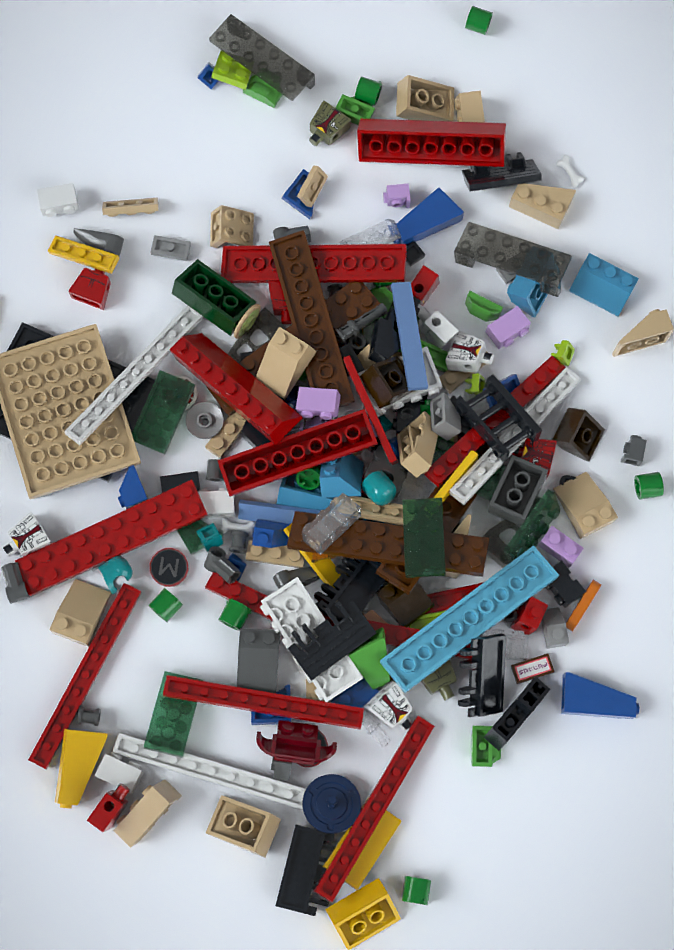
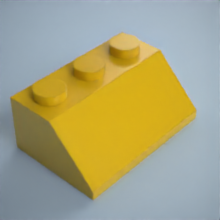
[325,878,401,950]

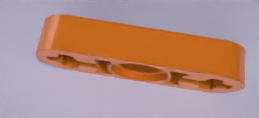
[566,579,602,632]

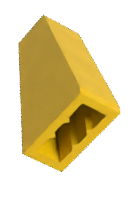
[55,729,108,809]

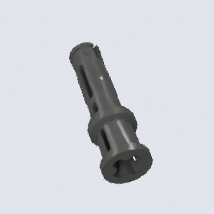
[334,303,388,345]

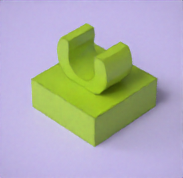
[551,340,575,366]
[465,373,485,395]

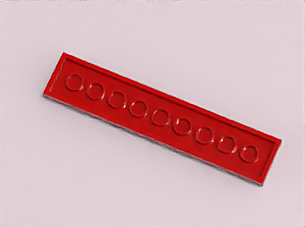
[221,244,407,283]
[15,480,208,596]

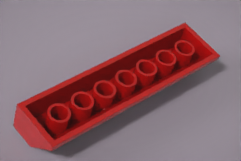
[357,118,506,167]
[169,333,303,445]
[218,409,378,497]

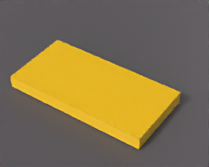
[323,798,402,890]

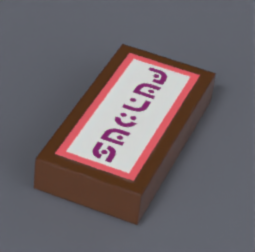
[511,653,555,684]

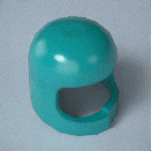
[362,470,397,506]
[98,556,133,594]

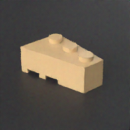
[454,90,485,122]
[509,183,576,229]
[397,411,438,478]
[113,779,182,848]

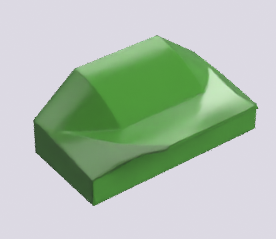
[243,68,283,108]
[336,94,375,125]
[465,291,503,322]
[471,725,501,767]

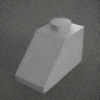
[430,392,462,441]
[541,607,569,649]

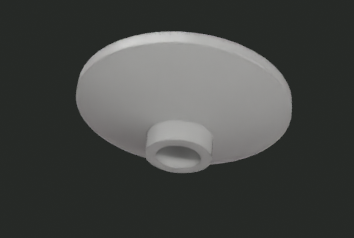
[185,402,224,439]

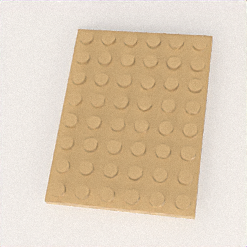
[0,324,141,500]

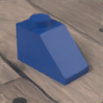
[118,465,148,509]
[252,519,290,548]

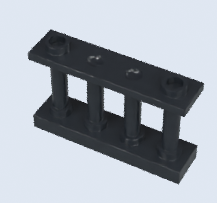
[455,374,542,463]

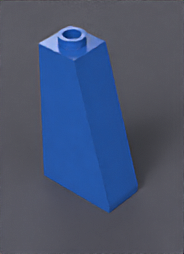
[390,187,464,245]
[561,672,640,719]

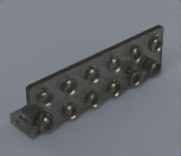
[209,14,315,101]
[454,222,572,297]

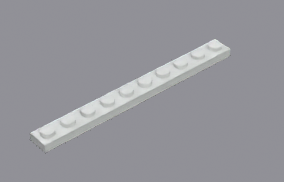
[65,305,204,445]
[449,367,581,505]
[113,733,306,810]

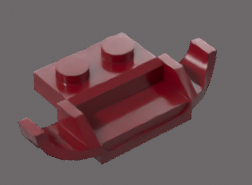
[256,720,337,766]

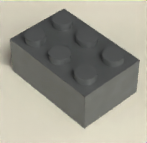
[488,455,548,527]

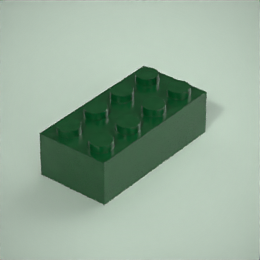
[171,259,257,336]

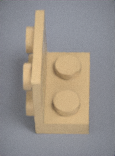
[210,205,254,248]

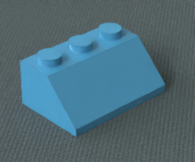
[507,247,560,318]
[569,253,639,317]
[319,454,364,498]
[276,473,339,512]

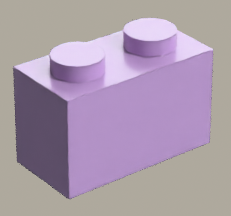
[486,306,531,349]
[296,387,341,420]
[538,526,584,568]

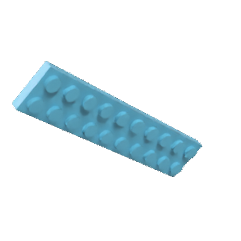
[380,545,559,693]

